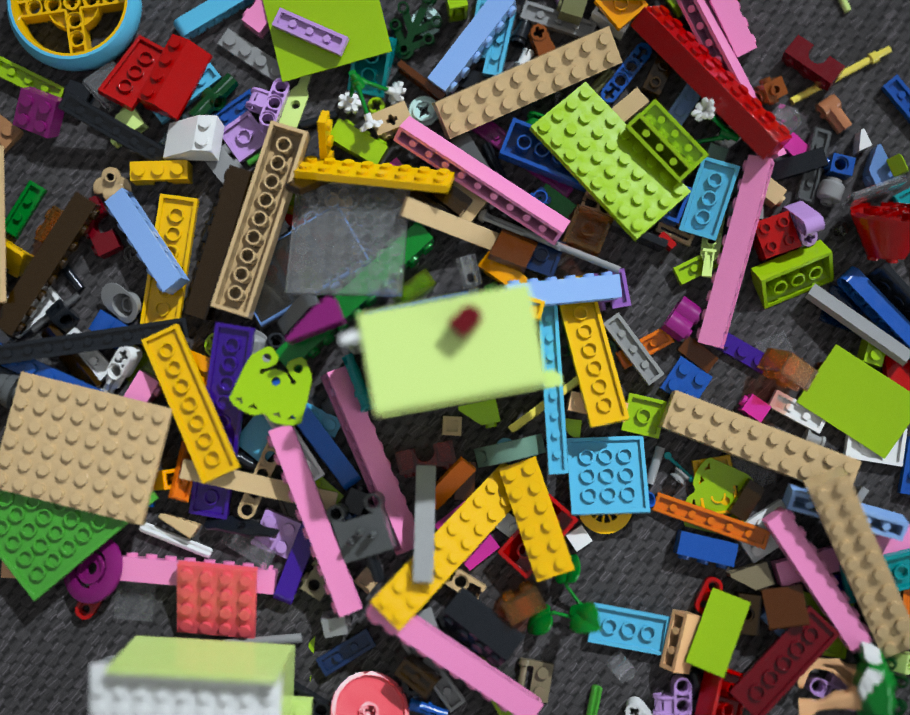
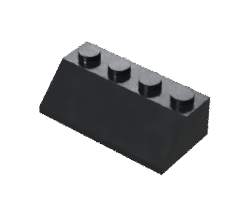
[436,587,525,668]

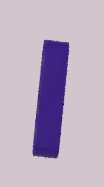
[273,521,312,605]

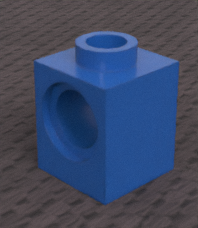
[823,153,856,180]

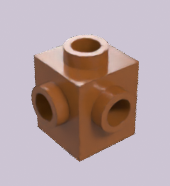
[753,76,788,106]

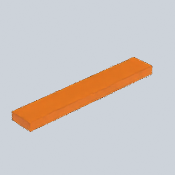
[652,492,770,550]

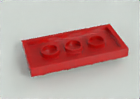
[97,35,164,112]

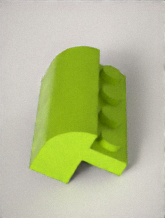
[625,99,709,183]

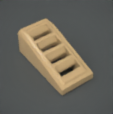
[158,512,202,539]

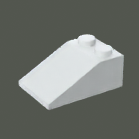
[163,115,225,161]

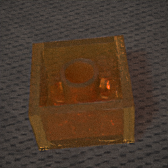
[562,204,613,257]
[757,348,818,392]
[499,580,547,626]

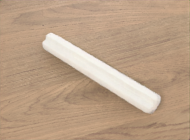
[139,522,213,559]

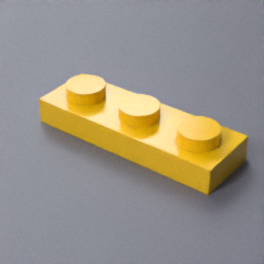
[317,110,335,160]

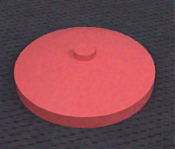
[330,671,409,715]

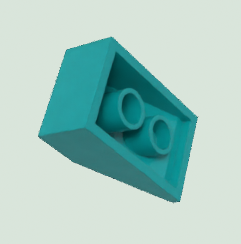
[347,37,397,98]

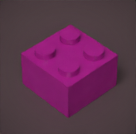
[13,87,64,138]

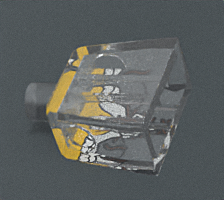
[455,253,483,294]

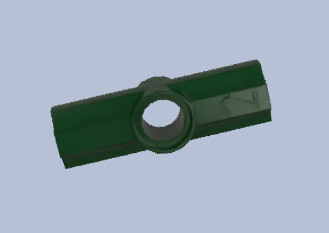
[188,73,239,117]

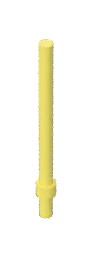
[789,46,892,105]

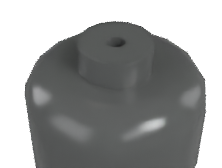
[321,396,336,416]

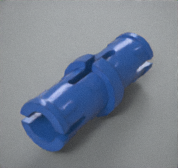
[408,698,448,715]

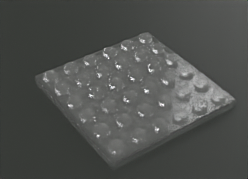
[285,182,410,297]

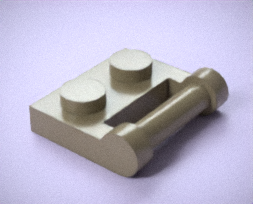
[517,657,554,703]

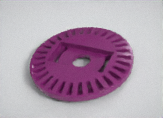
[64,539,123,604]

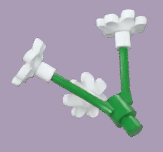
[337,70,406,132]
[691,97,740,144]

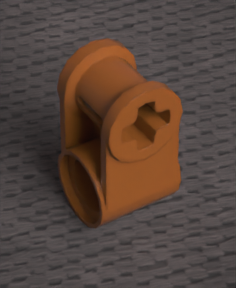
[529,24,556,56]

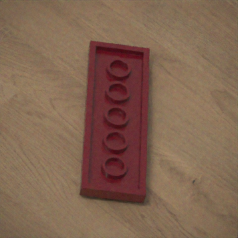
[728,605,840,715]

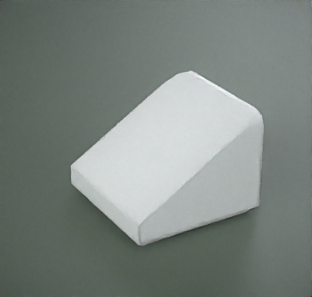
[853,129,872,155]

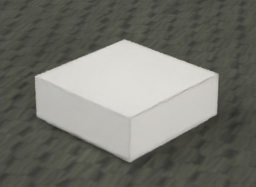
[566,525,592,552]

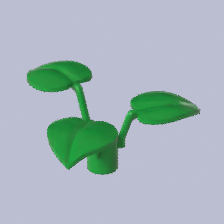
[527,554,601,636]

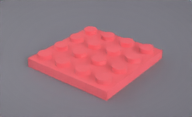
[177,560,258,639]

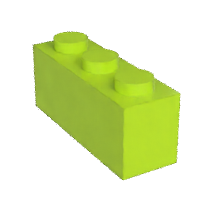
[331,118,389,164]

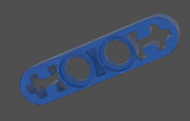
[600,43,652,105]

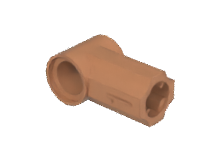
[815,94,852,135]

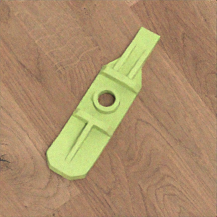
[279,74,312,128]
[700,215,725,278]

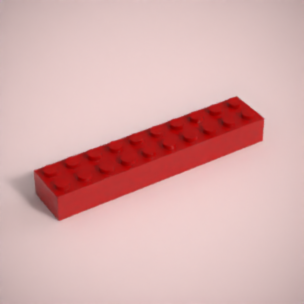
[630,5,792,159]

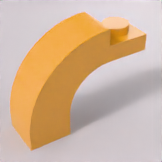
[478,251,528,286]

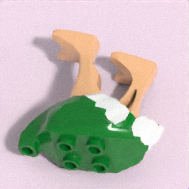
[798,641,897,715]

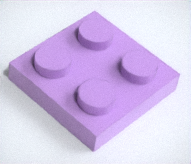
[223,110,266,164]
[252,507,302,559]

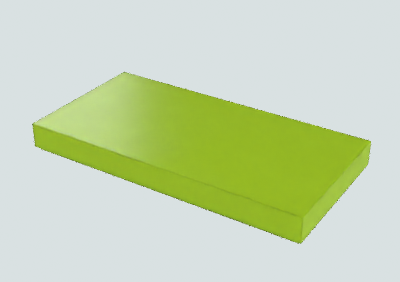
[685,588,751,678]

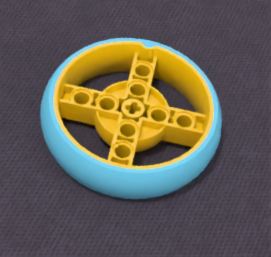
[6,0,142,71]

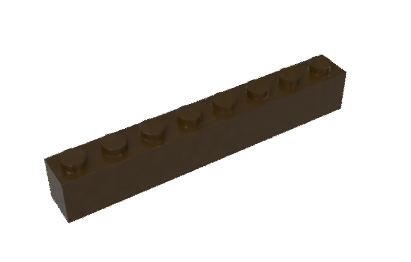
[184,165,253,320]
[0,192,101,336]

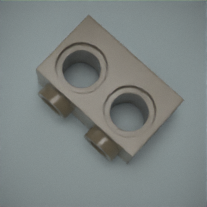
[300,557,326,601]

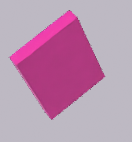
[435,501,500,571]

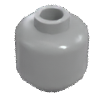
[816,177,845,207]

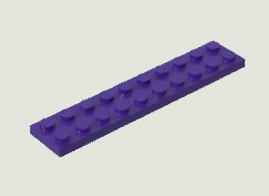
[189,322,256,520]

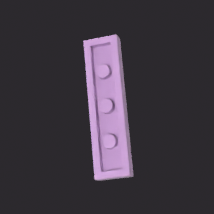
[272,8,349,57]

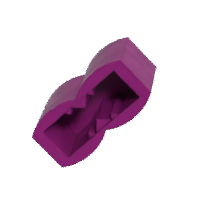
[660,296,703,342]

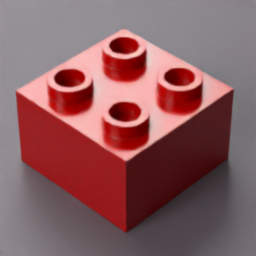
[753,210,802,262]

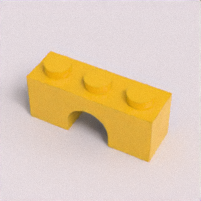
[130,160,193,185]

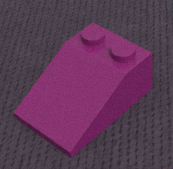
[285,296,347,345]

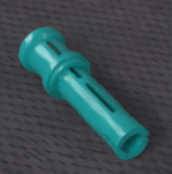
[342,353,374,413]

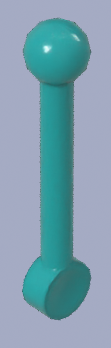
[664,452,694,482]

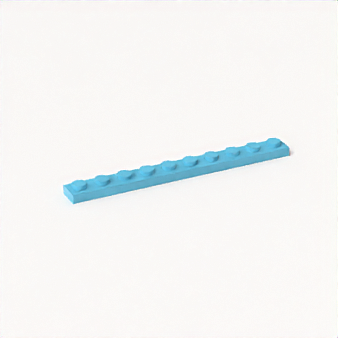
[539,306,569,475]

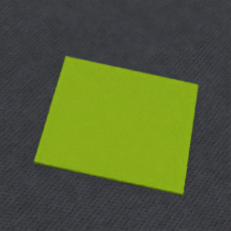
[263,0,392,82]

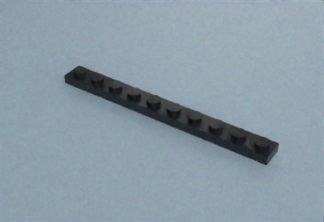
[0,317,189,365]

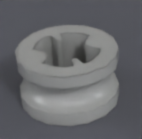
[670,467,690,486]

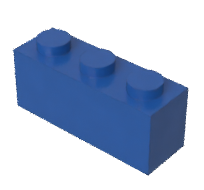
[673,529,739,569]

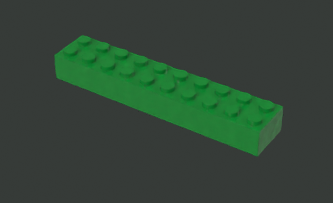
[275,222,434,372]

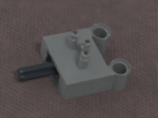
[327,491,397,583]

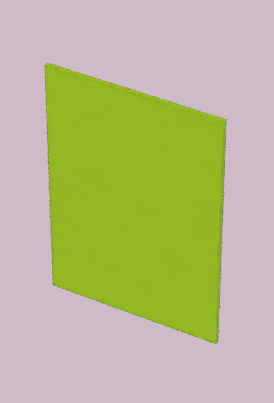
[796,344,910,459]

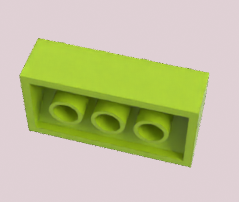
[751,240,834,309]

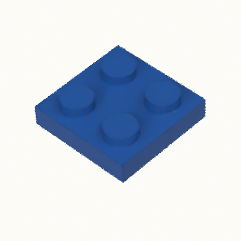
[659,356,713,399]

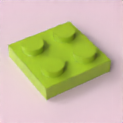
[620,393,667,439]

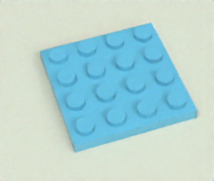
[566,436,650,516]

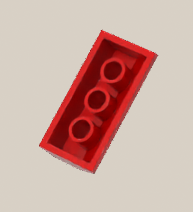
[137,34,212,121]
[497,494,579,579]
[695,668,744,715]

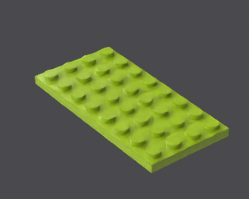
[529,82,691,241]

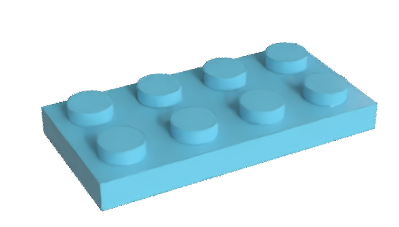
[679,157,741,241]
[587,602,671,656]

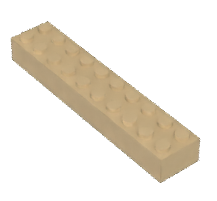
[432,26,622,139]
[210,120,311,320]
[658,390,862,485]
[803,465,910,658]

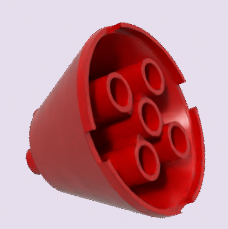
[850,202,910,263]

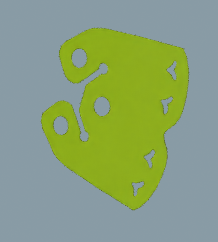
[229,346,312,425]
[683,457,753,534]

